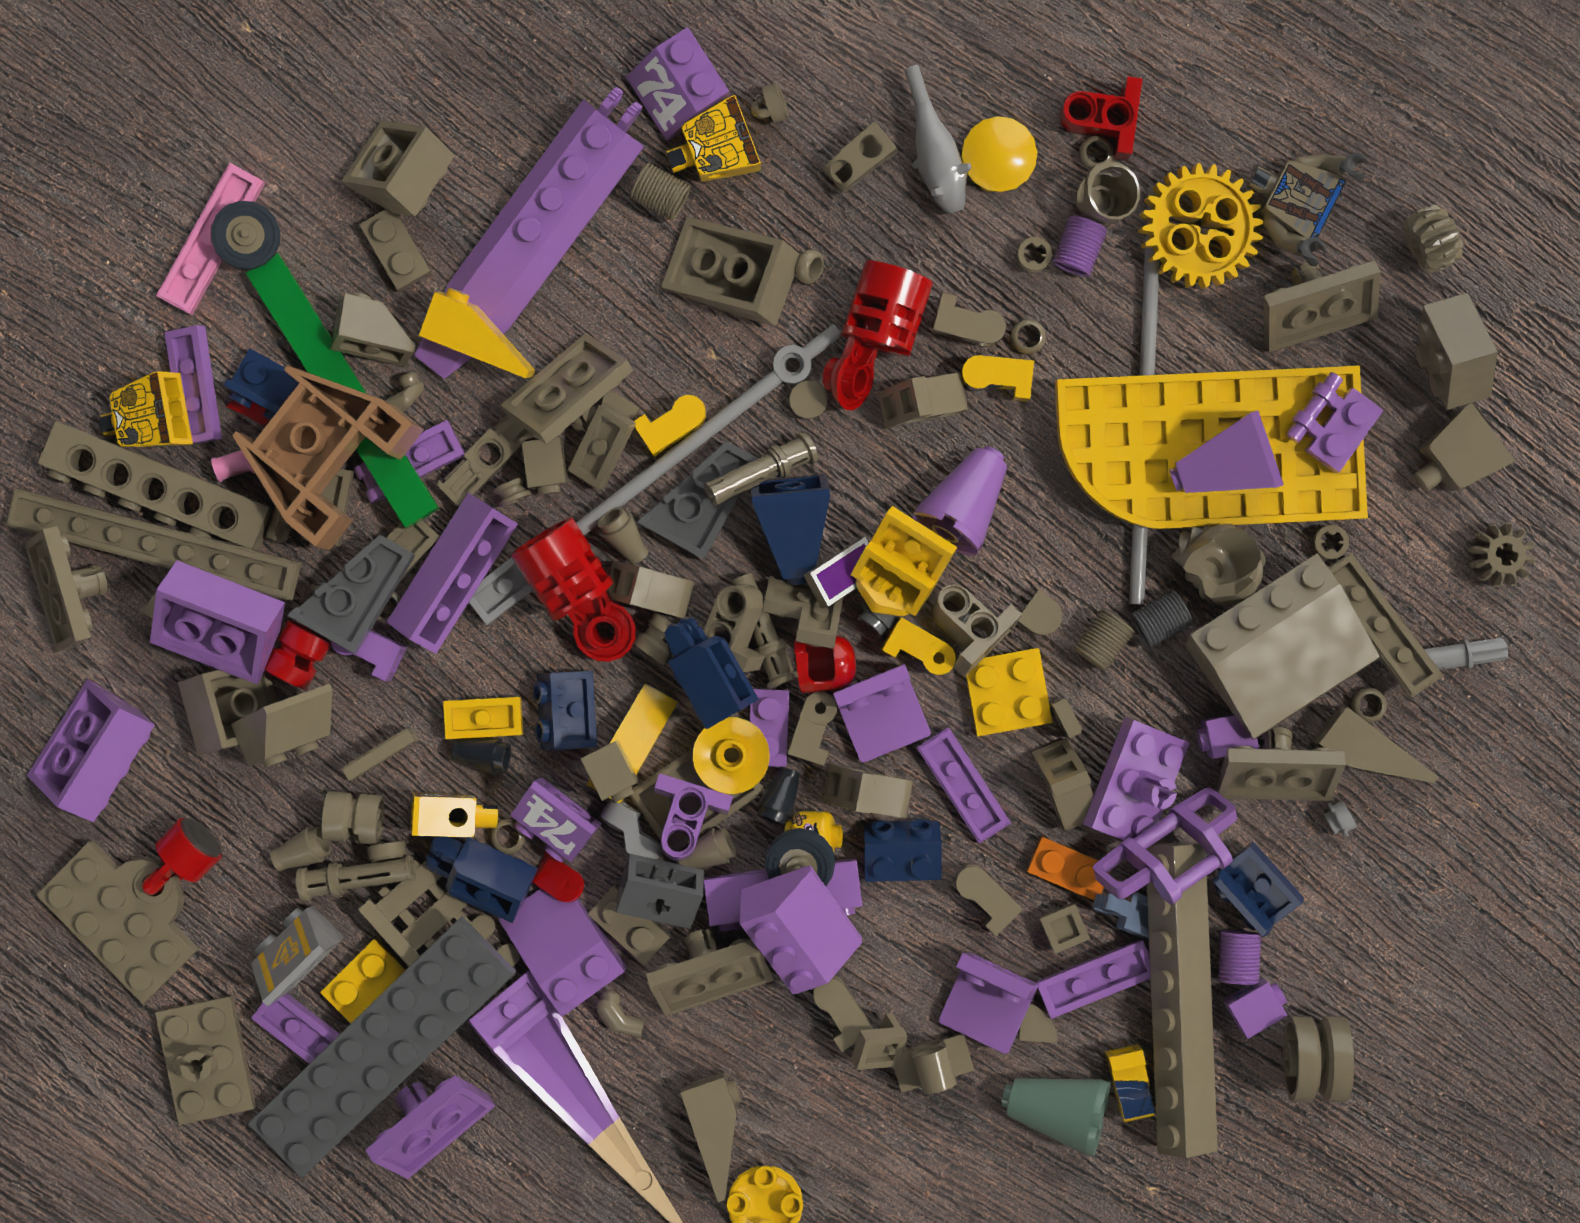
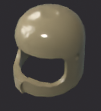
[1076,162,1140,226]

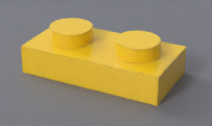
[443,697,523,739]

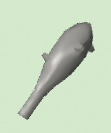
[904,65,972,214]

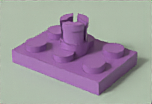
[1083,717,1189,840]
[365,1075,496,1179]

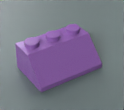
[150,560,285,684]
[27,679,155,822]
[740,865,862,995]

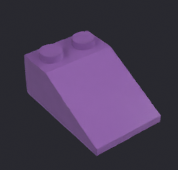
[498,888,627,1017]

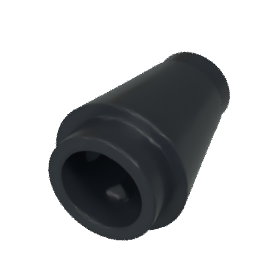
[452,738,511,776]
[757,767,801,826]

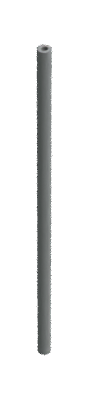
[1129,186,1160,605]

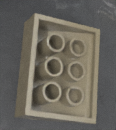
[1186,554,1380,740]

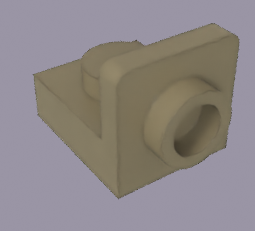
[851,1013,907,1070]

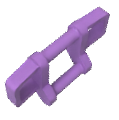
[1093,787,1237,905]

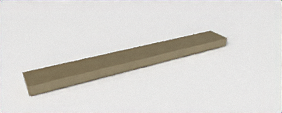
[6,488,302,600]

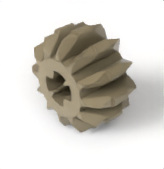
[1403,204,1463,273]
[1468,523,1536,587]

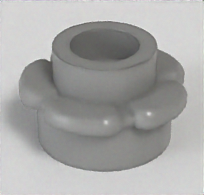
[1323,800,1357,837]

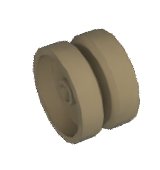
[1283,1016,1354,1102]

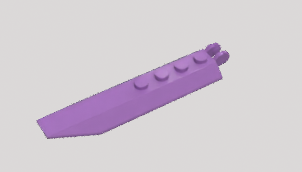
[414,87,645,379]

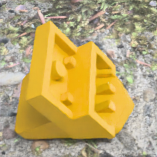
[851,506,958,616]

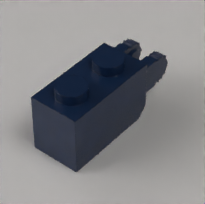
[664,617,759,730]
[426,836,538,923]

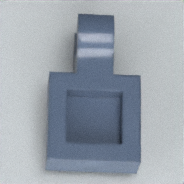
[1092,892,1149,940]

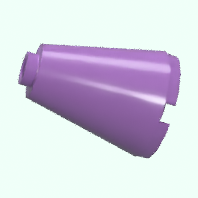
[913,446,1007,556]

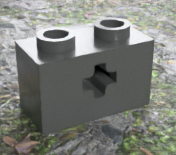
[616,854,704,929]

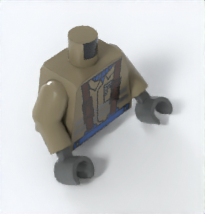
[1247,153,1370,267]

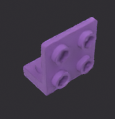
[833,664,931,763]
[939,952,1039,1054]

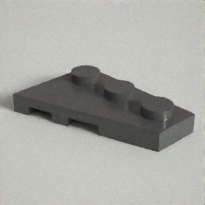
[637,441,758,560]
[287,535,415,655]

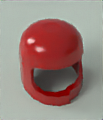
[794,635,856,693]

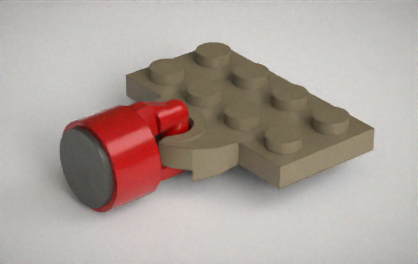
[36,818,222,1004]

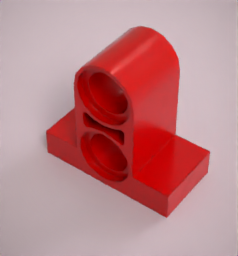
[1060,76,1143,161]

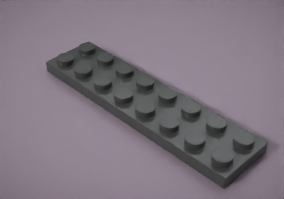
[248,916,516,1178]

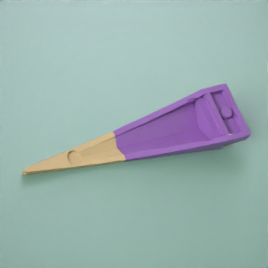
[467,971,683,1223]

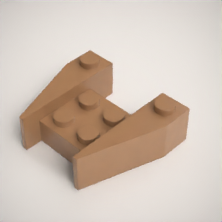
[232,365,424,550]

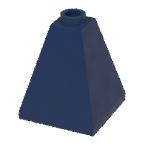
[751,474,830,585]

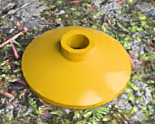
[693,717,770,794]

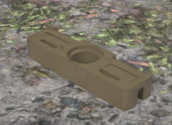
[438,415,534,506]

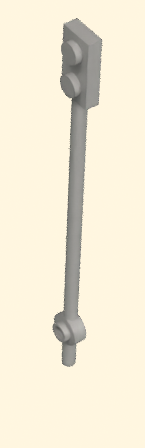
[469,324,842,625]

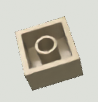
[1415,293,1498,410]

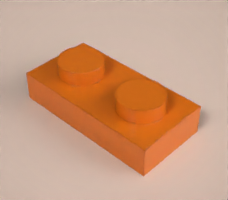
[1026,836,1111,900]

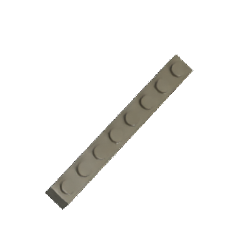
[1146,842,1218,1158]

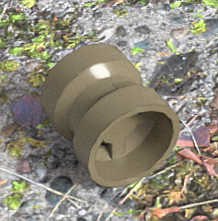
[633,612,672,665]

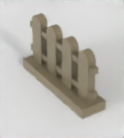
[358,860,520,980]

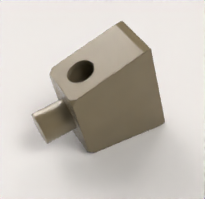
[1414,403,1515,492]

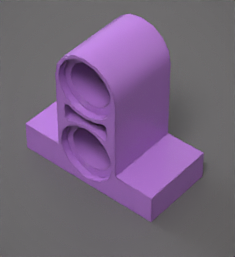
[654,773,733,861]

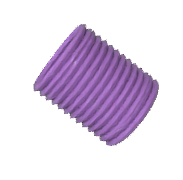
[1052,216,1108,277]
[1217,930,1262,985]

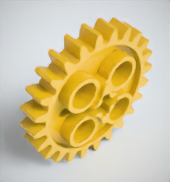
[1138,163,1263,289]

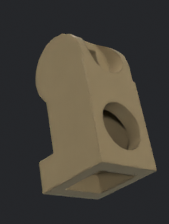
[823,121,899,193]
[931,293,1006,347]
[787,691,837,766]
[954,864,1023,936]
[813,975,873,1052]

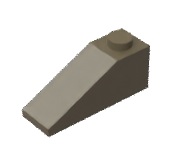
[1312,706,1439,783]
[680,1071,742,1202]

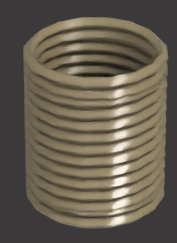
[629,162,691,221]
[1073,609,1135,671]

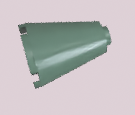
[1001,1078,1111,1157]

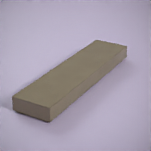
[1329,553,1443,699]

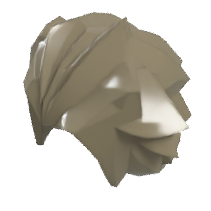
[1172,524,1266,605]

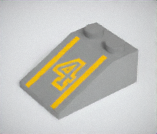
[251,905,345,1007]

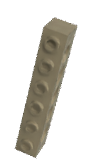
[38,421,274,551]

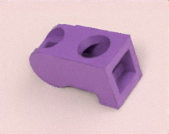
[331,629,407,681]

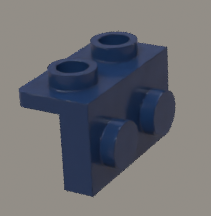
[863,819,942,882]
[1213,841,1304,937]

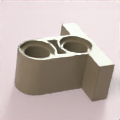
[877,373,969,429]
[607,561,695,618]
[931,584,1022,677]
[698,585,765,672]
[1032,738,1094,831]
[823,764,914,818]
[894,1032,975,1095]

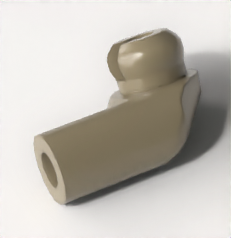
[384,371,424,412]
[596,990,645,1038]

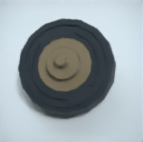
[211,201,280,270]
[765,828,835,886]

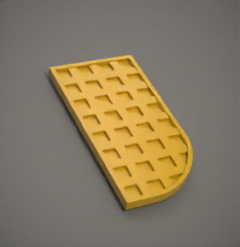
[1055,366,1368,529]

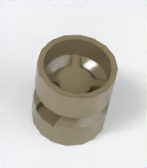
[322,791,384,845]

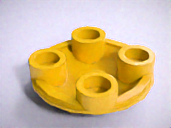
[962,116,1038,193]
[727,1165,803,1223]

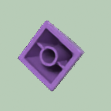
[1169,410,1284,493]

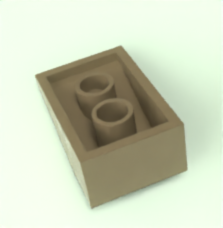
[661,217,801,326]

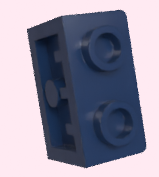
[223,348,299,420]
[533,671,597,750]

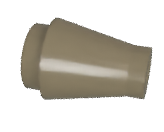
[597,507,648,564]
[270,827,331,871]
[678,828,736,869]

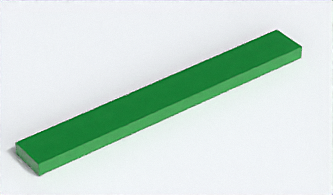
[246,253,440,529]

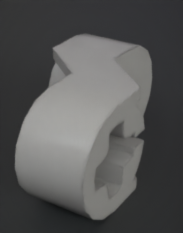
[600,799,663,860]

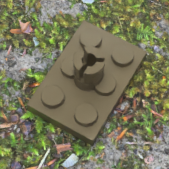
[1264,260,1381,353]
[501,333,633,445]
[24,526,107,653]
[1216,727,1346,801]
[646,929,774,1016]
[155,995,257,1125]

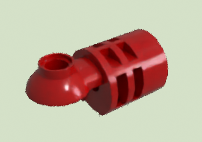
[822,260,933,411]
[511,516,636,662]

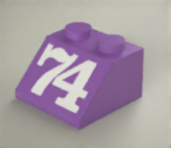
[626,27,730,141]
[510,777,602,862]

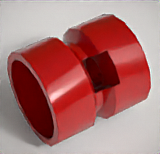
[265,620,331,690]

